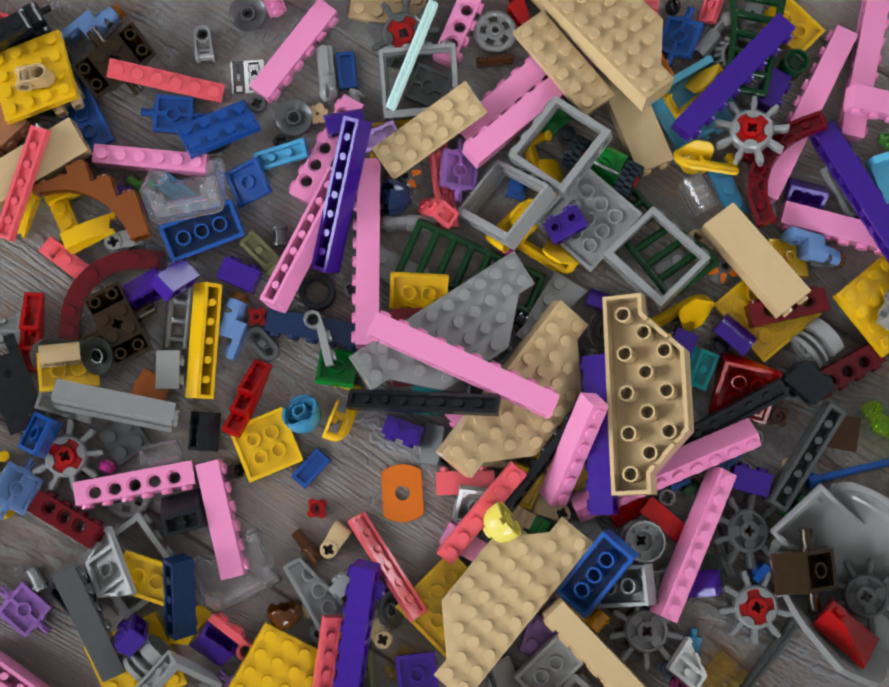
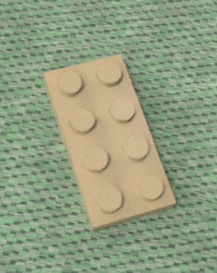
[348,0,427,29]

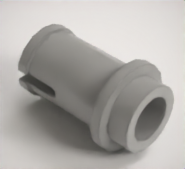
[26,566,48,593]

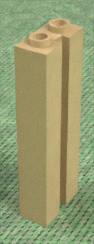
[595,68,674,177]
[0,117,93,210]
[700,202,811,319]

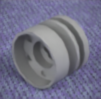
[790,318,844,369]
[618,519,666,563]
[123,633,175,682]

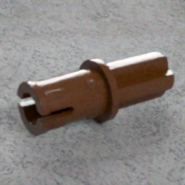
[292,529,324,566]

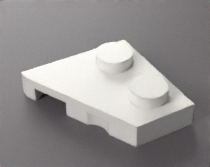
[665,636,708,687]

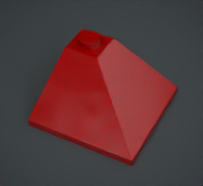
[709,352,783,425]
[812,596,879,670]

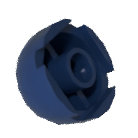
[380,178,412,216]

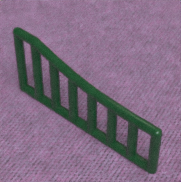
[726,0,786,98]
[620,187,720,296]
[395,218,546,314]

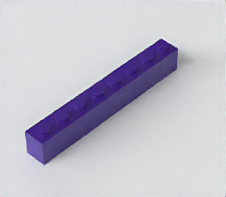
[671,13,796,143]
[311,115,372,273]
[808,120,889,263]
[580,354,619,515]
[333,558,381,687]

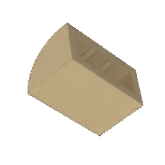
[38,341,81,368]

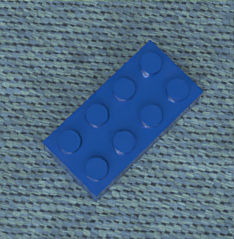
[158,199,247,263]
[555,528,640,619]

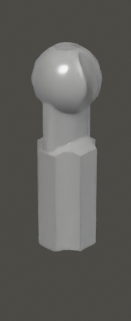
[693,11,731,60]
[316,45,338,102]
[380,215,437,232]

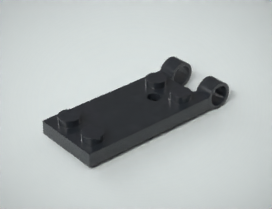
[0,333,47,436]

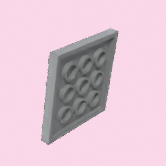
[536,169,643,273]

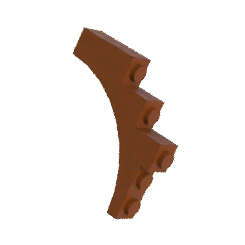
[32,159,154,243]

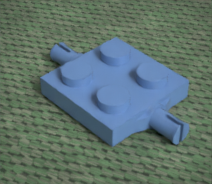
[0,458,44,520]

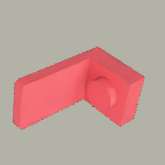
[417,197,459,229]

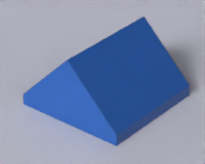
[17,411,63,459]

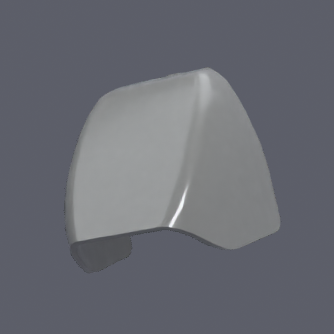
[769,482,889,687]

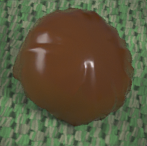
[267,600,302,631]

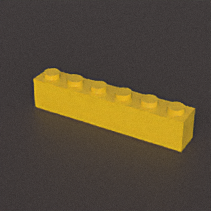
[185,282,222,399]

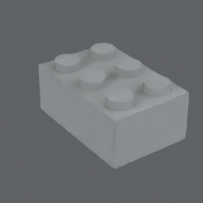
[597,563,657,608]

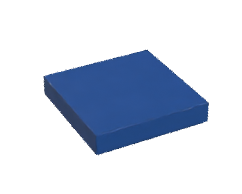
[225,157,273,208]

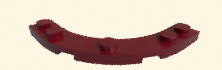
[747,110,828,228]
[59,249,164,340]

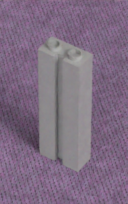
[51,378,179,433]

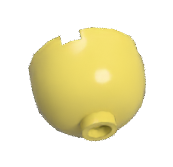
[483,502,521,543]

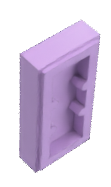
[366,120,397,153]

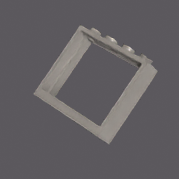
[379,40,459,121]
[508,95,613,199]
[457,159,557,250]
[603,206,711,312]
[81,512,176,619]
[135,650,223,687]

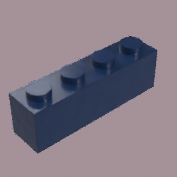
[162,553,198,641]

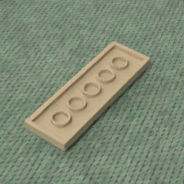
[513,10,615,116]
[372,81,488,179]

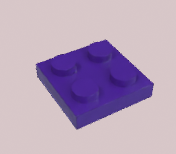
[395,651,439,687]

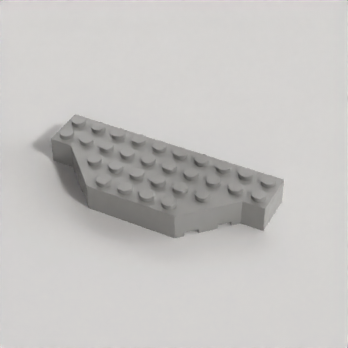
[349,251,535,391]

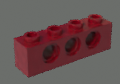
[744,285,830,329]
[819,342,887,400]
[27,490,105,549]

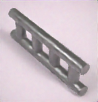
[163,281,197,350]

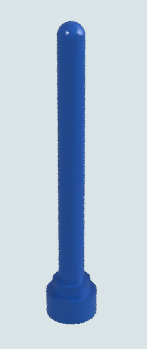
[805,458,889,489]

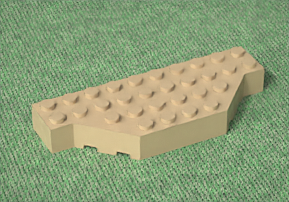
[531,0,674,111]
[602,293,694,496]
[435,300,588,478]
[434,517,593,687]
[542,597,647,687]

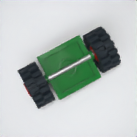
[562,134,644,198]

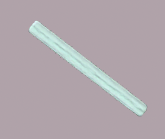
[386,0,438,111]

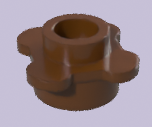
[767,406,788,427]

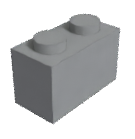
[155,350,186,390]

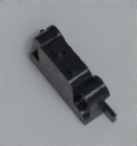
[0,2,52,52]

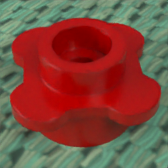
[248,307,267,327]
[307,498,327,518]

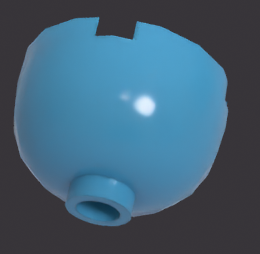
[281,394,322,434]

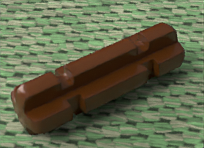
[476,53,513,68]

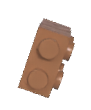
[0,102,32,153]

